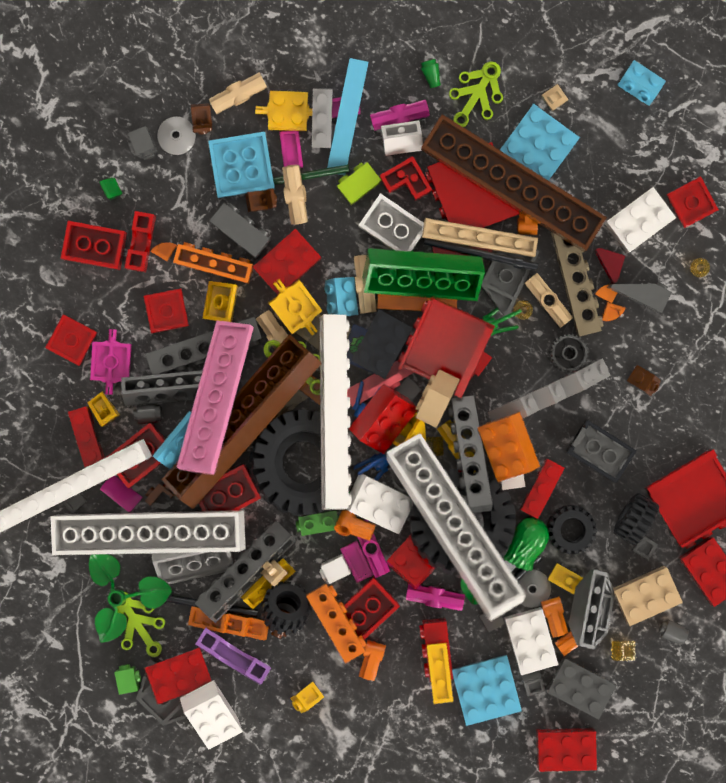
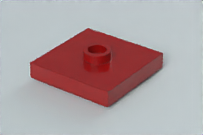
[666,176,719,228]
[144,288,189,334]
[45,314,98,366]

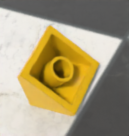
[202,281,238,322]

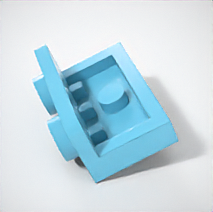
[618,60,666,106]
[324,277,358,316]

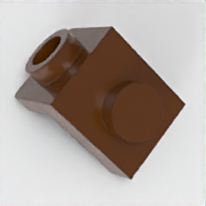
[191,103,212,135]
[245,188,277,212]
[627,365,661,396]
[145,483,175,506]

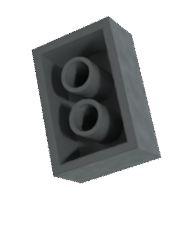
[210,203,271,259]
[546,656,617,720]

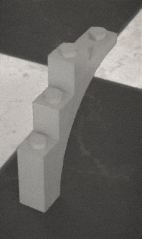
[488,358,611,421]

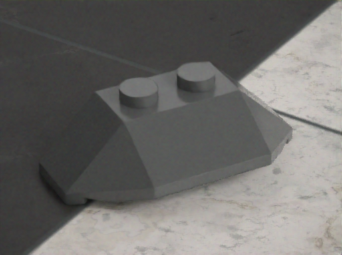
[569,569,615,649]

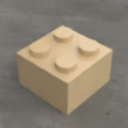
[416,370,460,428]

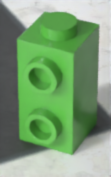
[295,510,338,536]

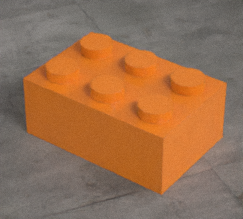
[478,412,540,482]

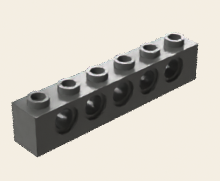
[145,317,263,375]
[121,370,239,406]
[448,395,492,513]
[195,521,297,623]

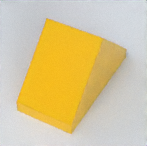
[87,391,120,427]

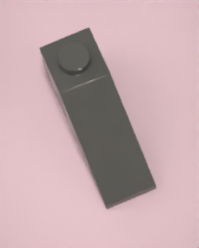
[607,282,672,313]

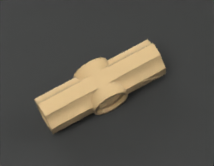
[209,72,267,114]
[282,165,308,225]
[354,255,377,314]
[524,273,573,328]
[256,310,288,350]

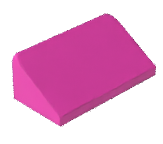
[100,475,143,513]

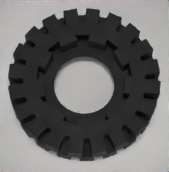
[249,409,357,516]
[410,468,516,576]

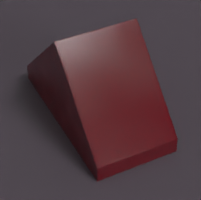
[594,248,625,284]

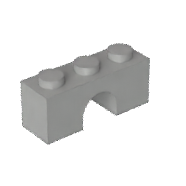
[312,88,333,148]

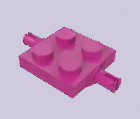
[90,329,132,395]

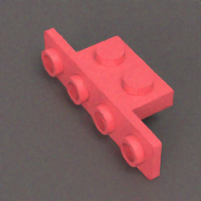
[347,360,414,407]

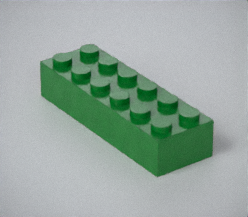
[362,248,485,301]

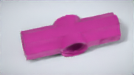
[370,100,430,131]
[357,519,390,578]
[405,584,465,611]

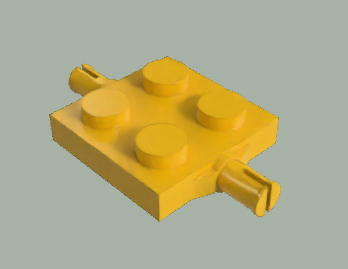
[255,91,313,131]
[268,279,322,335]

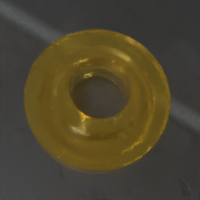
[690,258,710,277]
[514,301,533,320]

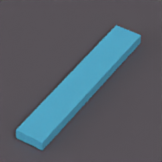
[327,58,369,176]

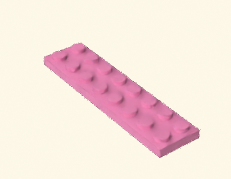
[177,321,254,475]

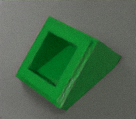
[100,178,122,200]

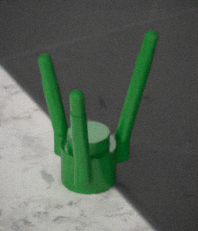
[482,308,522,336]

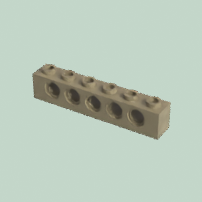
[551,232,604,337]

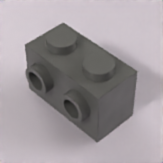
[128,126,158,160]

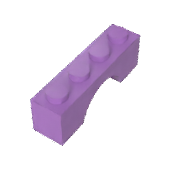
[195,628,271,685]

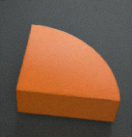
[151,242,177,262]
[594,284,617,303]
[602,302,625,321]

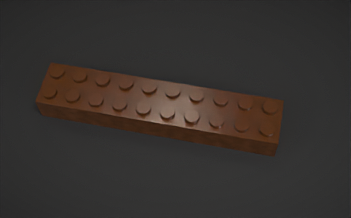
[421,114,607,252]
[161,334,322,509]

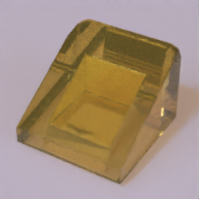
[426,437,444,456]
[612,641,635,661]

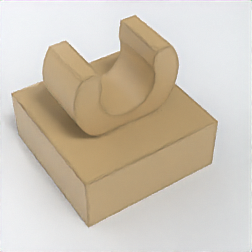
[541,84,568,111]
[261,560,287,587]

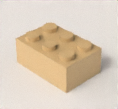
[613,566,683,626]

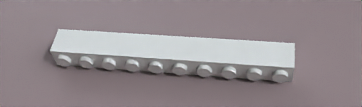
[319,314,351,510]
[0,439,152,532]

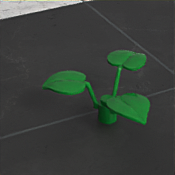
[89,554,172,643]

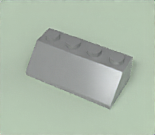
[152,552,234,584]

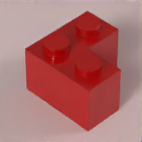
[379,156,432,201]

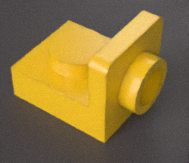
[290,682,324,713]

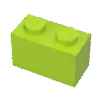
[337,162,382,206]

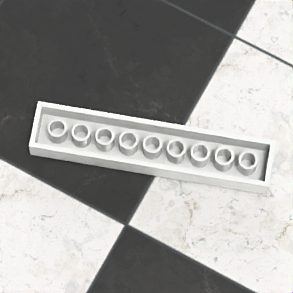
[387,434,525,621]
[51,510,245,555]

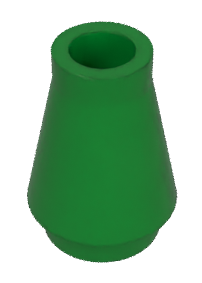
[420,59,441,88]

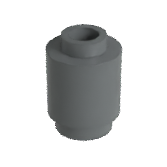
[133,404,162,424]
[659,619,689,644]

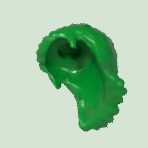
[504,517,549,571]

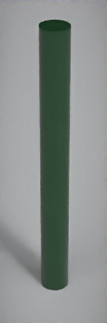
[273,164,350,185]

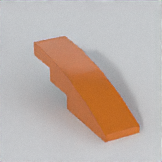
[377,294,457,312]
[188,606,269,640]

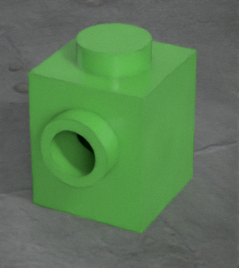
[114,664,141,695]

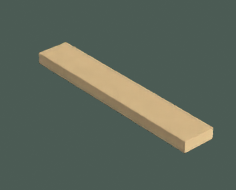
[421,218,538,257]

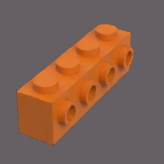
[173,242,254,284]
[306,583,367,664]

